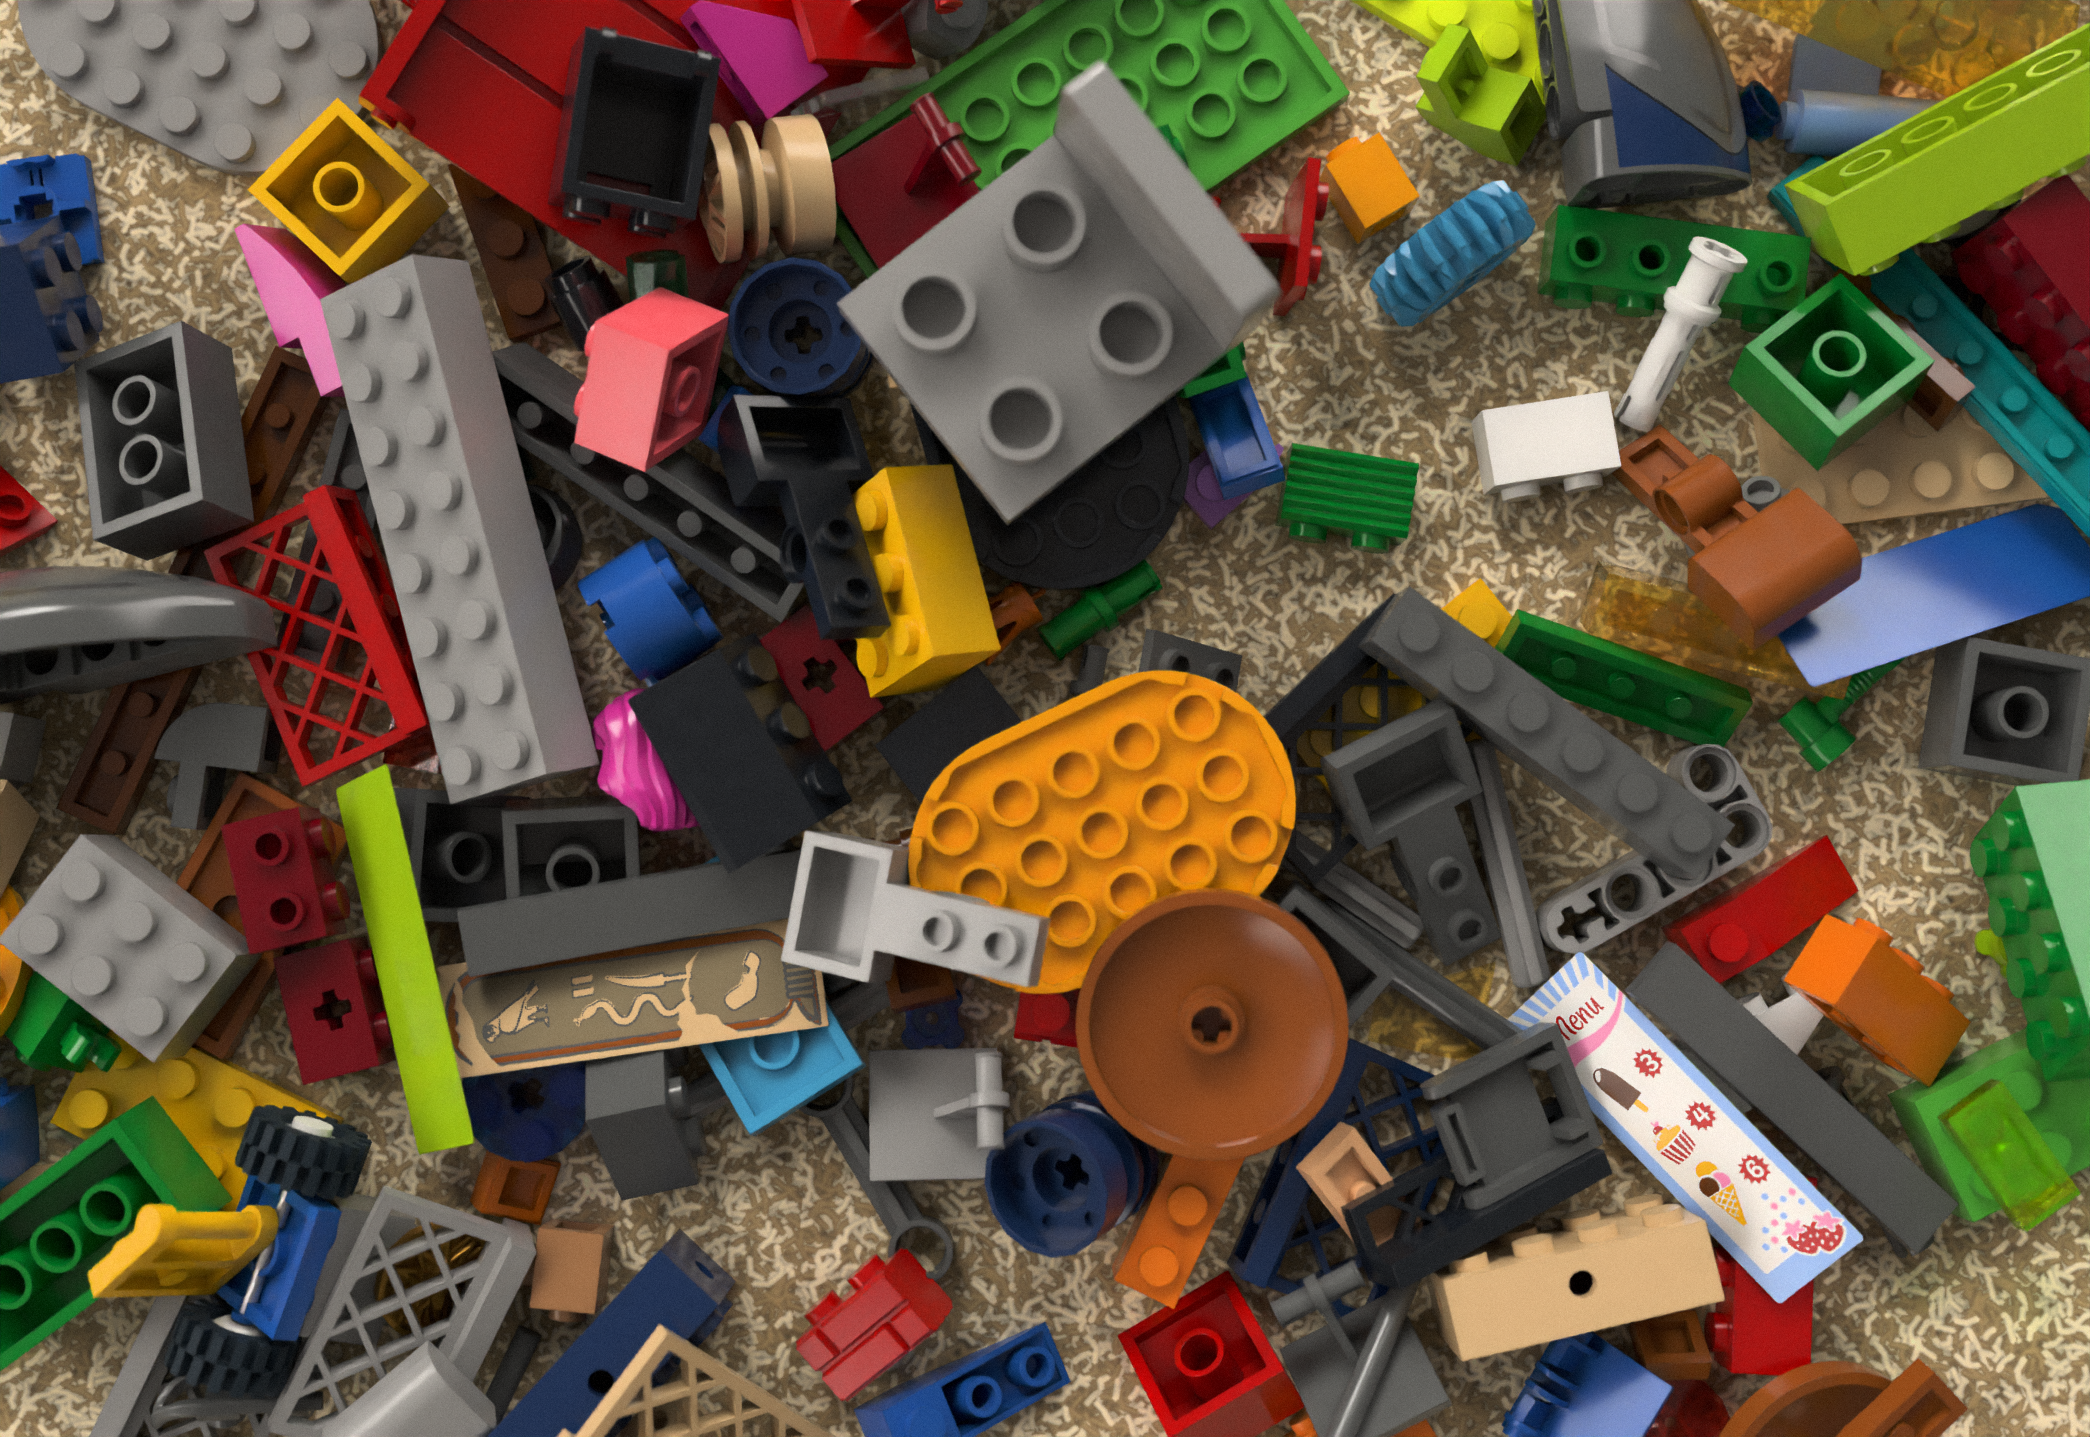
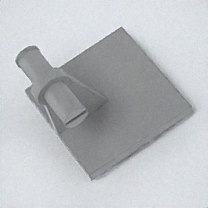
[869,1048,1010,1182]

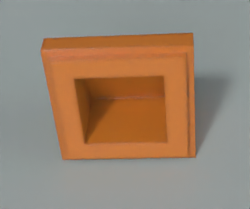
[470,1140,561,1225]

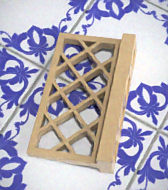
[558,1324,836,1437]

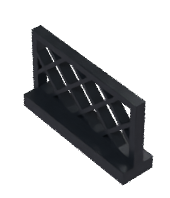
[1263,593,1472,886]

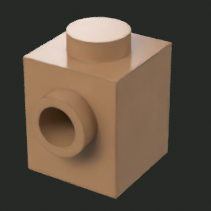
[522,1219,615,1322]

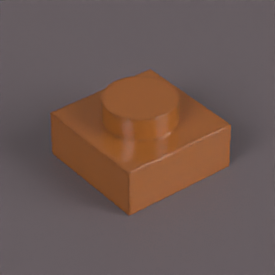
[1630,1310,1712,1380]

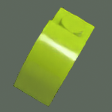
[1415,23,1546,166]

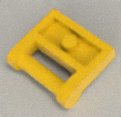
[88,1204,279,1298]

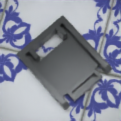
[1420,1022,1603,1210]

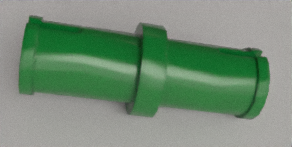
[1036,559,1163,661]

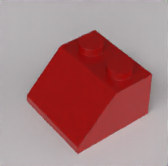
[1117,1270,1305,1437]

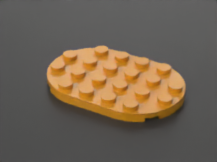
[908,670,1296,994]

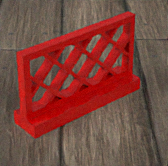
[203,485,432,787]

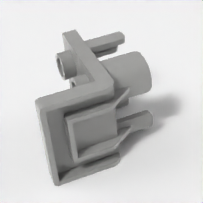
[837,60,1281,525]

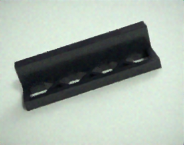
[1341,1097,1613,1290]

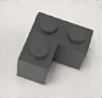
[585,1046,707,1201]

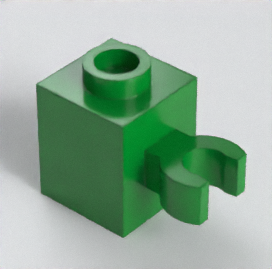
[4,970,122,1073]

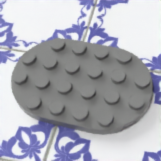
[18,0,383,177]

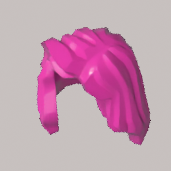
[591,688,702,834]

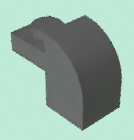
[155,702,282,830]

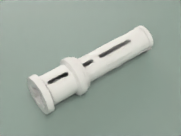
[1614,236,1747,431]

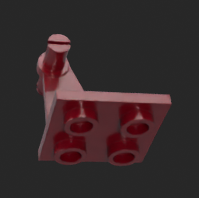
[831,92,982,270]

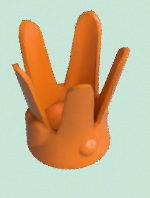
[983,582,1046,667]

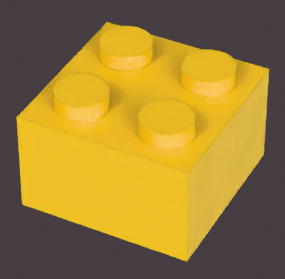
[247,97,450,285]

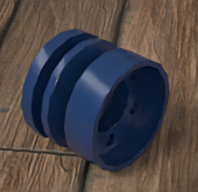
[727,257,874,398]
[984,1090,1159,1258]

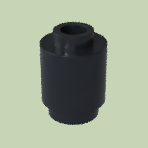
[545,256,625,352]

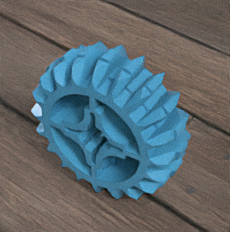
[1369,180,1536,327]

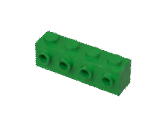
[1537,205,1812,333]

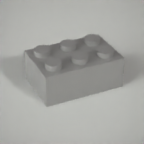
[0,834,264,1063]

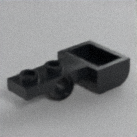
[717,395,891,640]

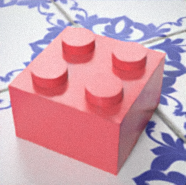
[574,287,730,472]

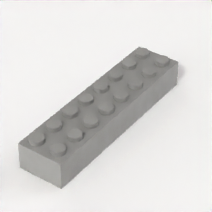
[320,254,600,804]

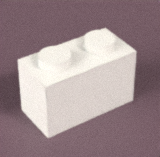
[1471,391,1621,503]

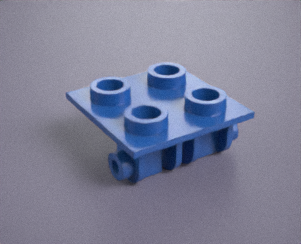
[1502,1331,1675,1437]

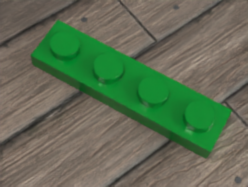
[1495,609,1753,747]

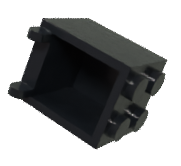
[548,26,721,239]

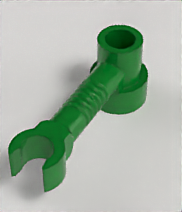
[1777,657,1907,772]

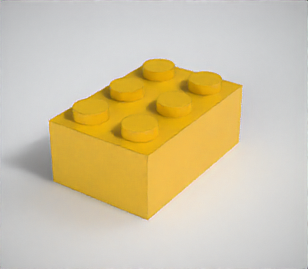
[852,464,1001,698]

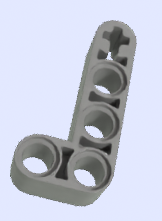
[1535,744,1772,954]

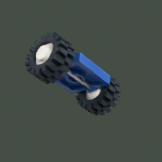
[163,1105,372,1399]

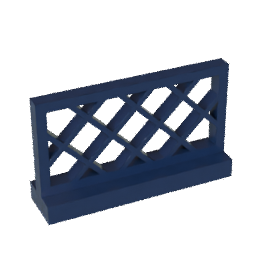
[1227,1037,1445,1317]

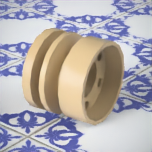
[698,114,837,264]

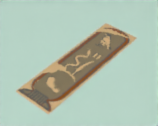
[438,918,829,1078]

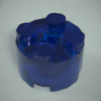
[461,1060,589,1163]

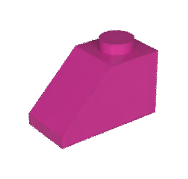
[680,0,829,127]

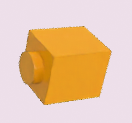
[1319,132,1420,244]

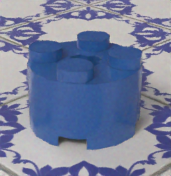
[578,537,724,687]

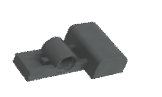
[1320,699,1501,966]

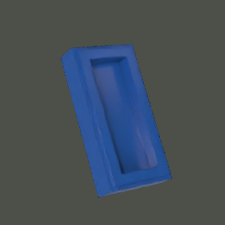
[1188,372,1286,501]

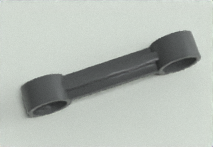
[799,1075,954,1282]

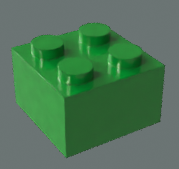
[1728,273,1935,471]

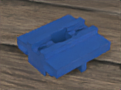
[0,153,105,266]

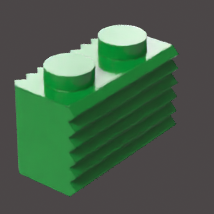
[1275,443,1419,554]

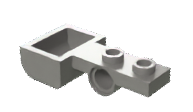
[781,830,1051,987]
[322,1339,496,1437]

